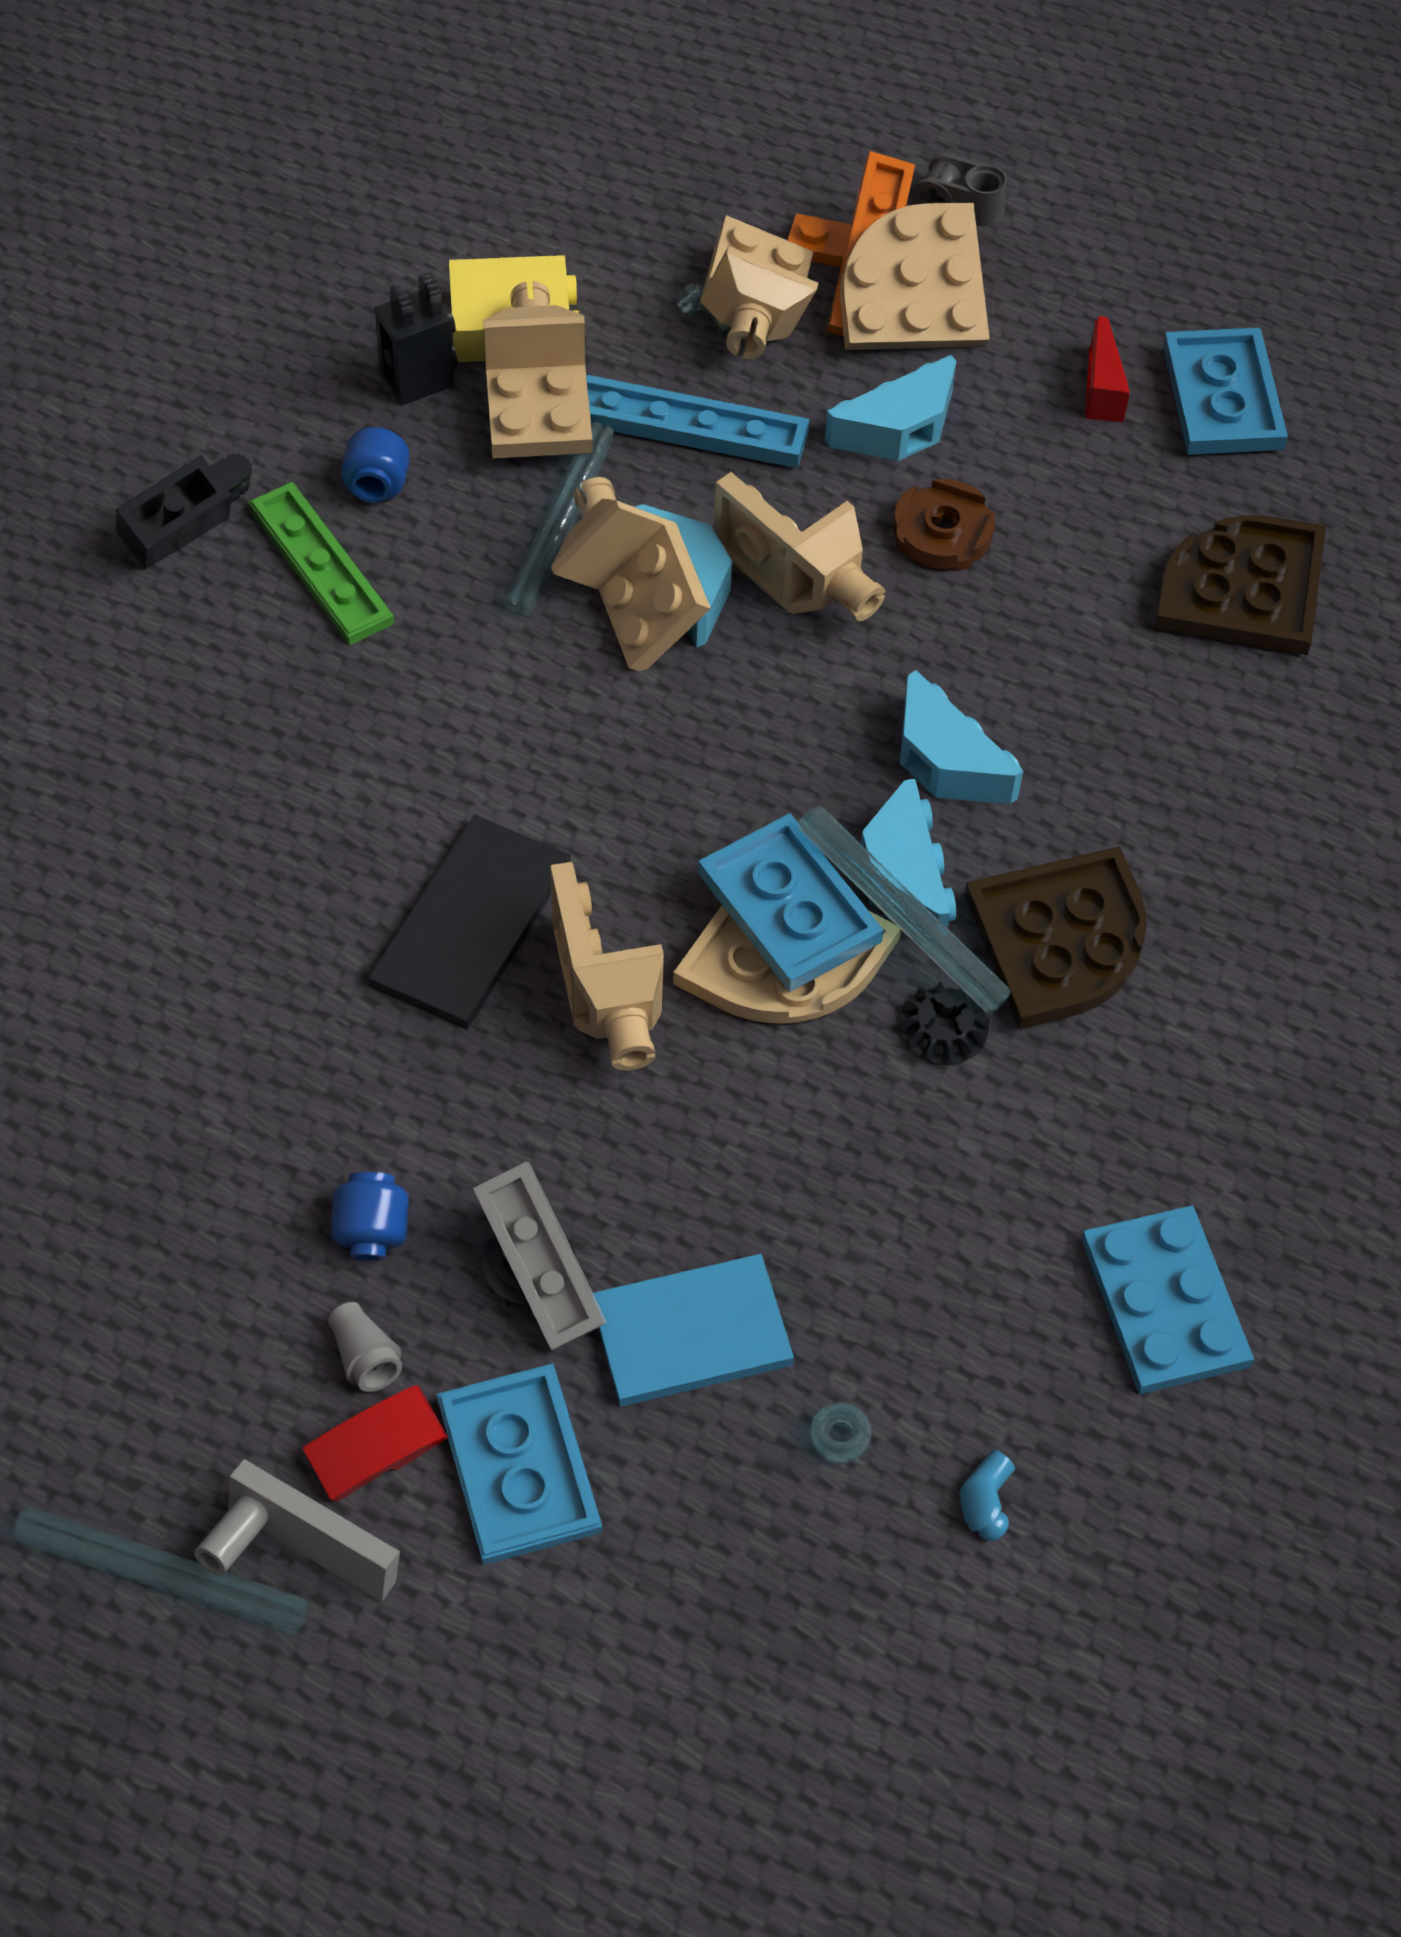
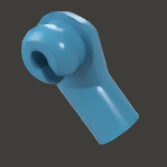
[959,1450,1015,1541]

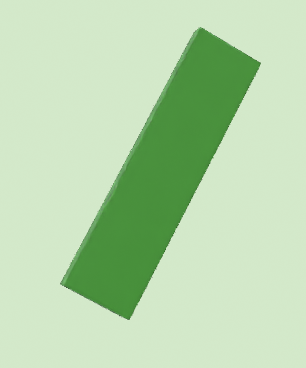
[248,481,394,646]

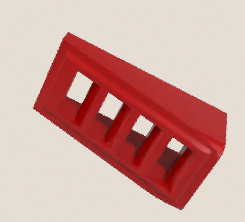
[1084,316,1130,423]

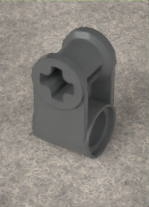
[913,152,1007,226]

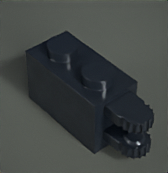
[374,272,458,406]
[116,453,252,569]

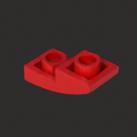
[302,1385,448,1502]

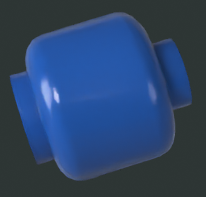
[340,427,410,503]
[330,1172,409,1261]

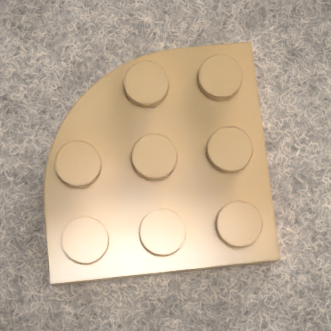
[840,203,990,350]
[673,906,901,1024]

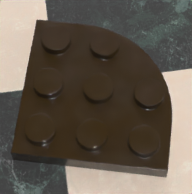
[1155,515,1326,655]
[964,846,1146,1029]

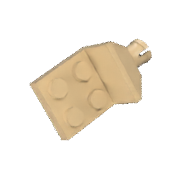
[700,215,818,359]
[483,281,593,458]
[714,472,885,621]
[551,477,711,671]
[550,862,664,1071]

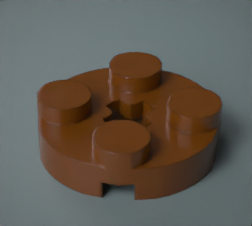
[893,479,995,571]

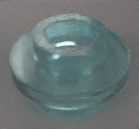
[810,1403,871,1463]

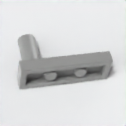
[473,1162,608,1350]
[194,1459,400,1602]

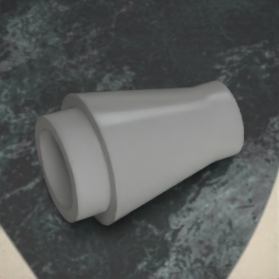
[328,1302,402,1392]

